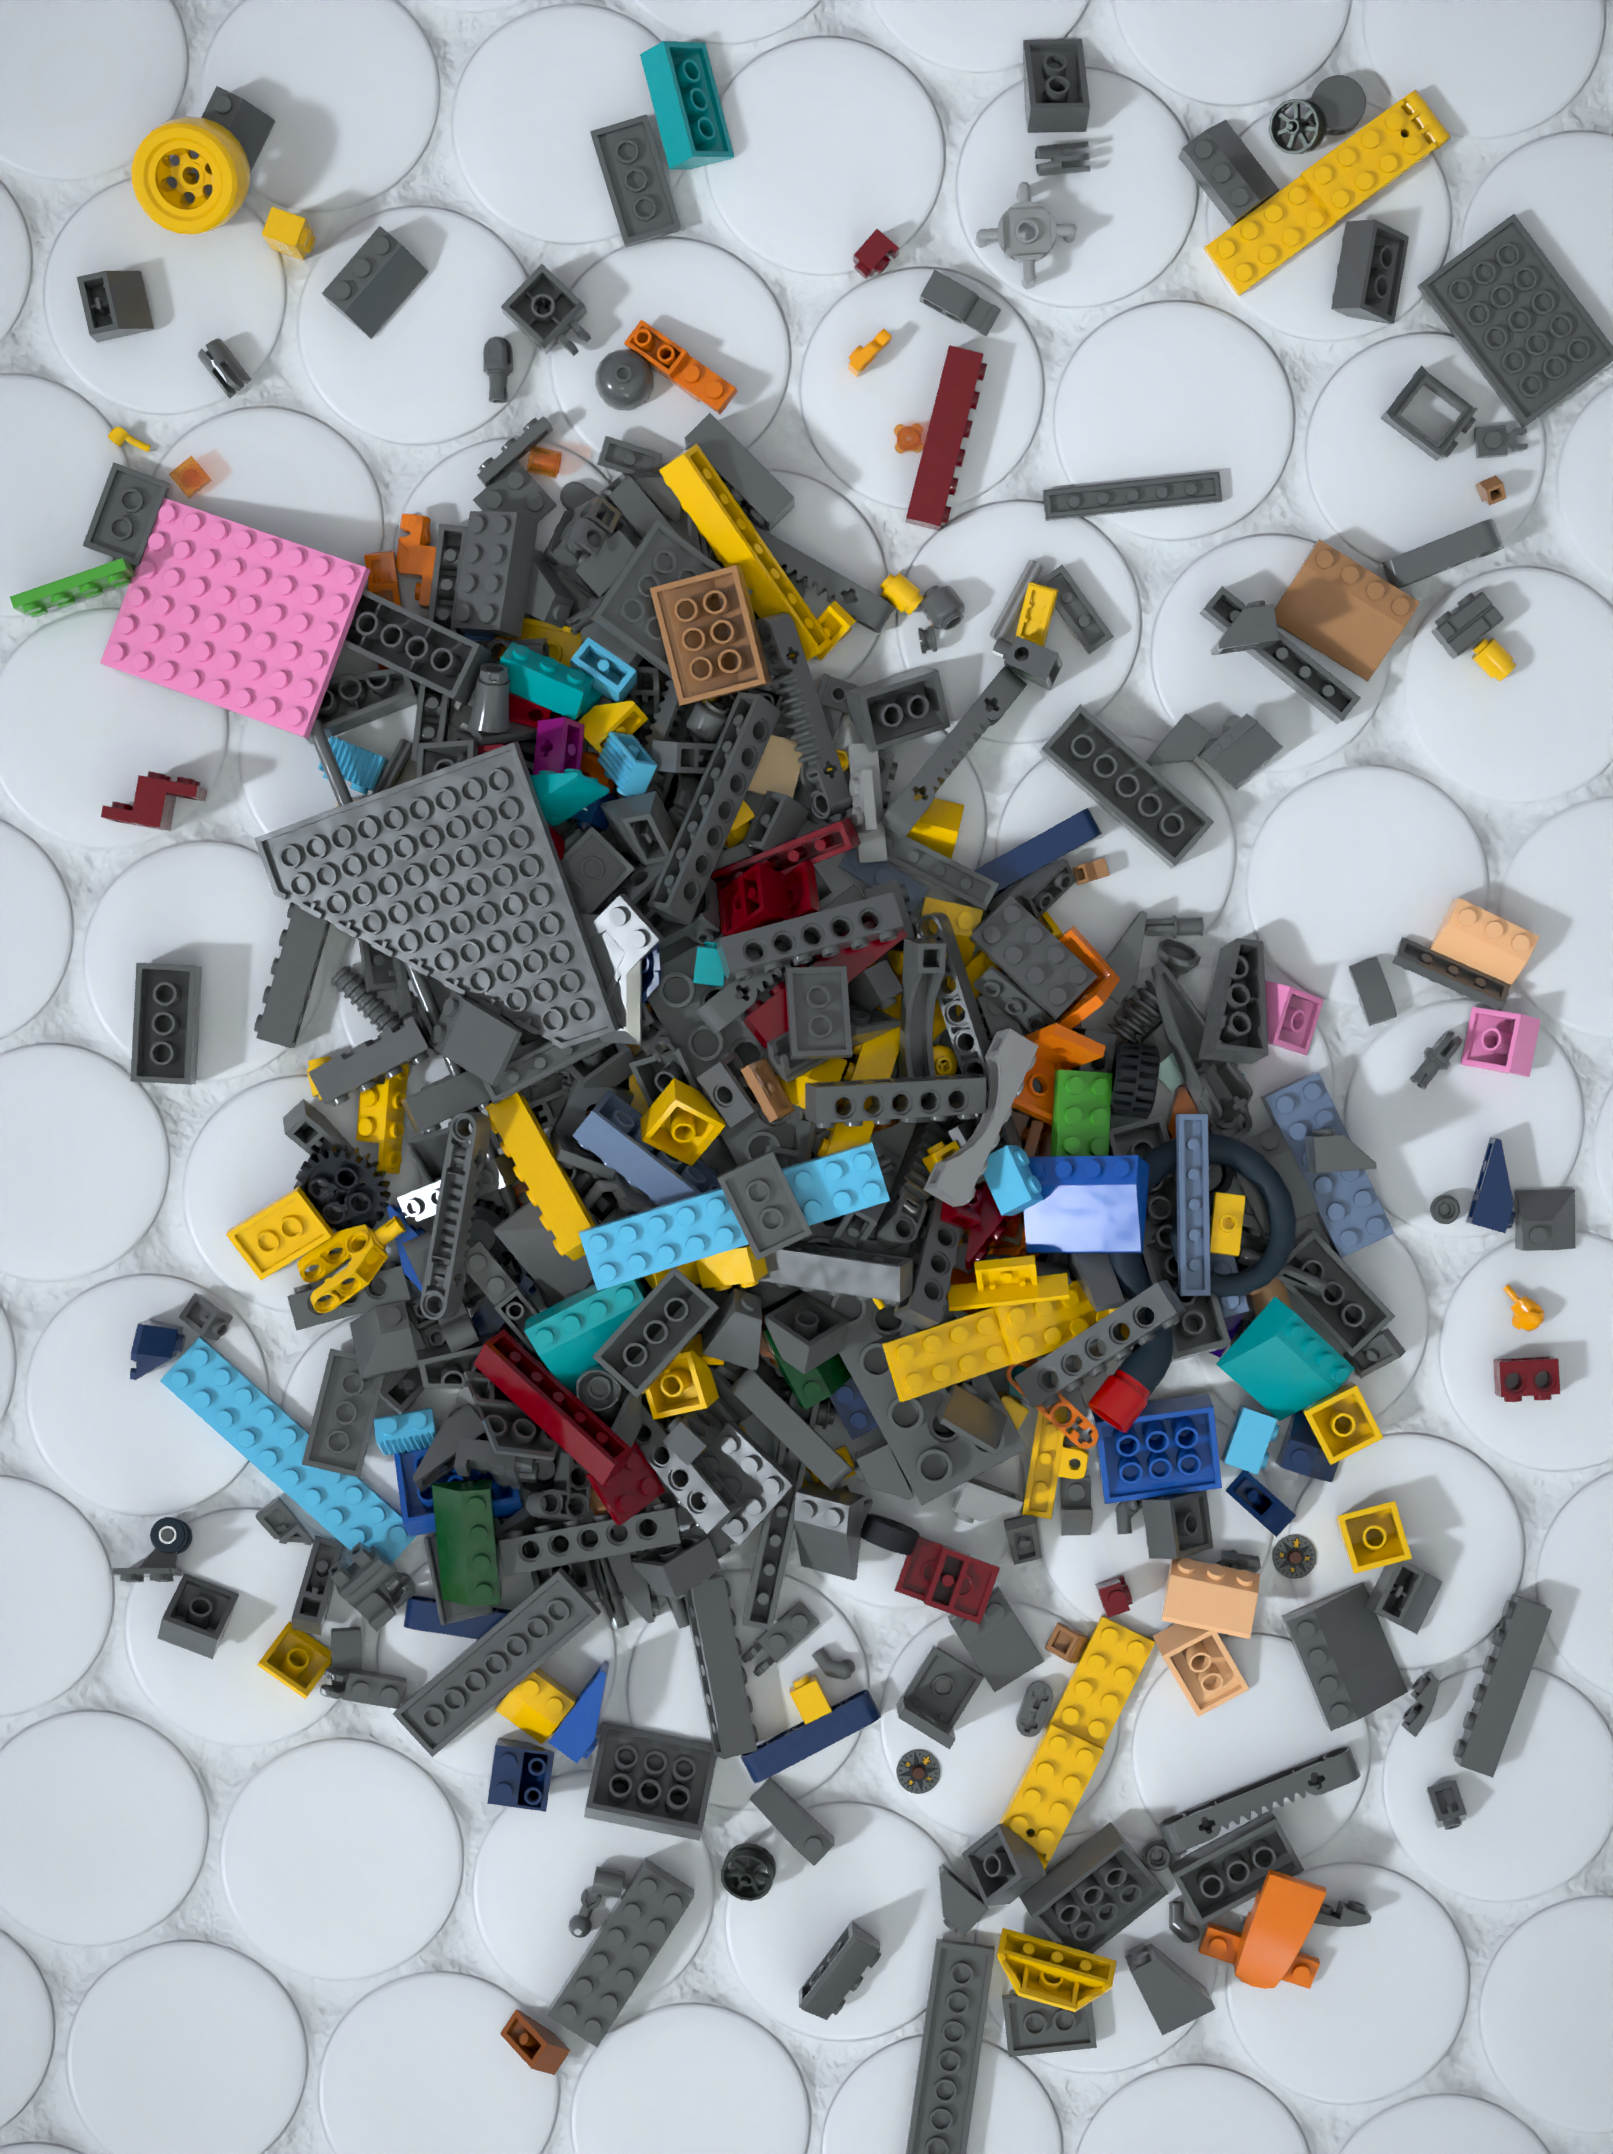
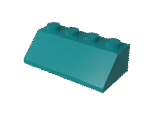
[640,41,734,170]

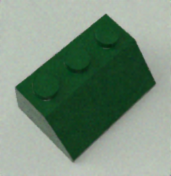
[761,1324,852,1410]

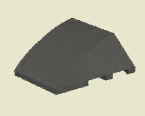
[463,1371,576,1461]

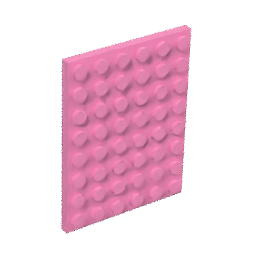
[100,498,371,739]

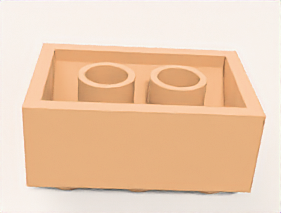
[1429,898,1540,987]
[1162,1558,1260,1639]

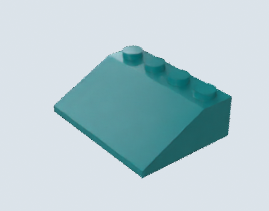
[524,1278,649,1394]
[1216,1297,1355,1421]

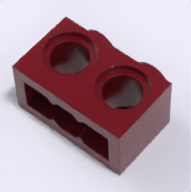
[1493,1356,1560,1402]

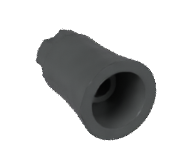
[469,663,511,733]

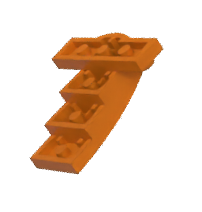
[1198,1869,1327,1989]

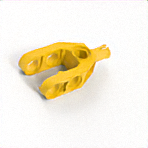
[297,1215,406,1313]

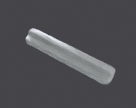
[990,560,1043,640]

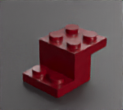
[101,771,208,831]
[718,860,820,942]
[586,1441,665,1525]
[894,1536,1000,1624]

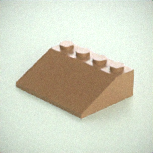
[1274,539,1420,682]
[650,565,772,706]

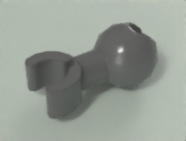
[568,1889,602,1938]

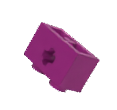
[533,717,585,775]

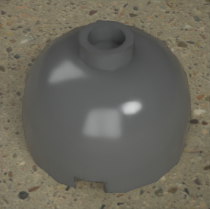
[595,350,654,410]

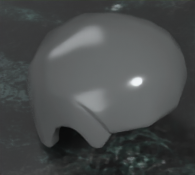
[576,1365,621,1412]

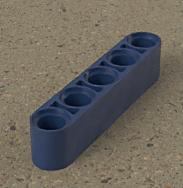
[974,808,1102,893]
[403,1596,511,1639]
[740,1689,882,1783]

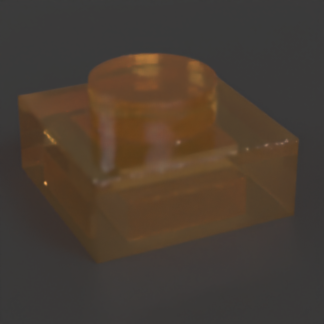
[169,456,212,499]

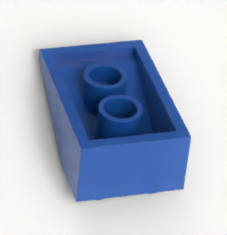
[548,1660,609,1763]

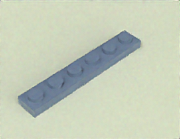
[1176,1114,1211,1296]

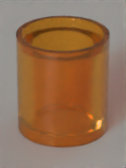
[527,446,562,478]

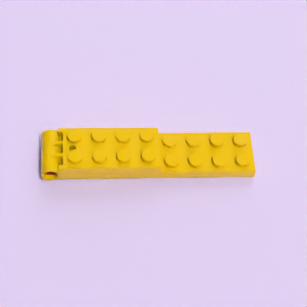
[1204,90,1451,297]
[882,1279,1109,1402]
[999,1615,1155,1870]

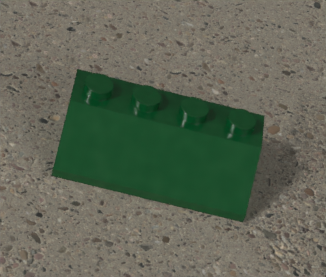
[432,1479,502,1607]

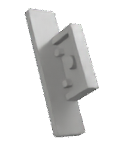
[848,743,887,863]

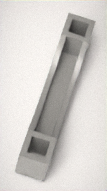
[923,1028,1039,1207]

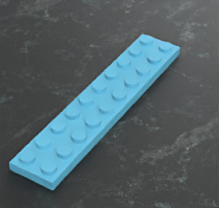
[579,1141,890,1291]
[160,1336,416,1562]

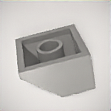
[952,1478,1023,1523]

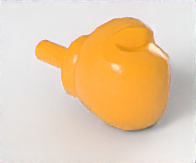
[1503,1284,1544,1331]

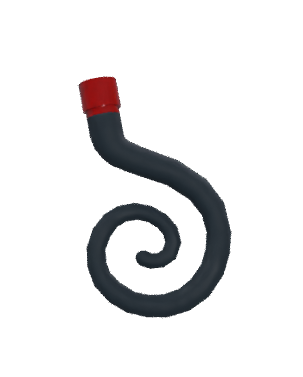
[1088,1133,1296,1433]

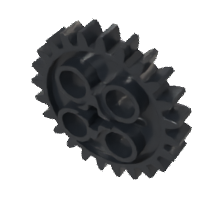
[294,1145,391,1232]

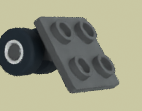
[112,1517,192,1582]

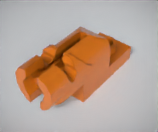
[396,514,436,609]

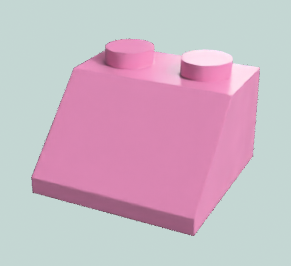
[1265,980,1324,1056]
[1461,1007,1541,1077]

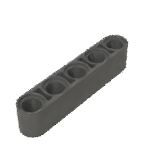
[729,1369,853,1490]

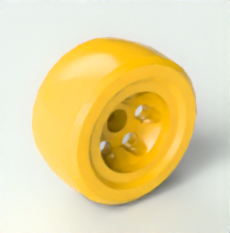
[131,116,250,235]

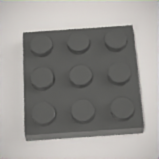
[684,1420,797,1546]

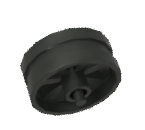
[1269,99,1327,154]
[721,1843,776,1901]

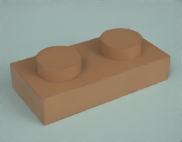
[741,1058,795,1123]

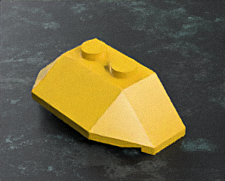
[997,1928,1117,2012]

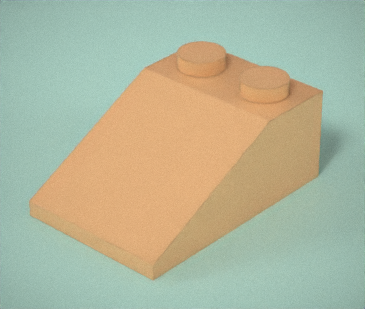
[1153,1624,1249,1717]

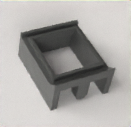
[1380,365,1477,461]

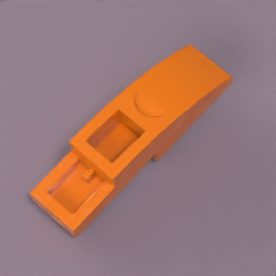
[624,319,738,415]

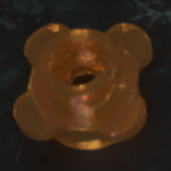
[894,423,924,454]

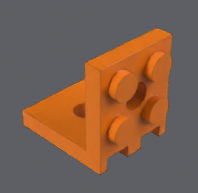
[1057,926,1120,1030]
[1011,1023,1106,1125]

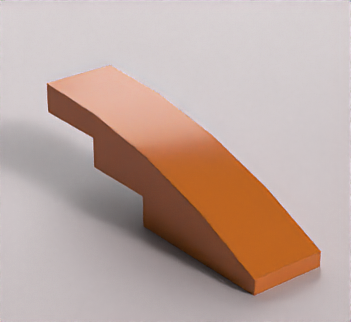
[364,550,402,670]

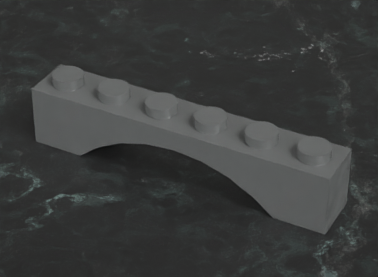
[897,938,946,1123]

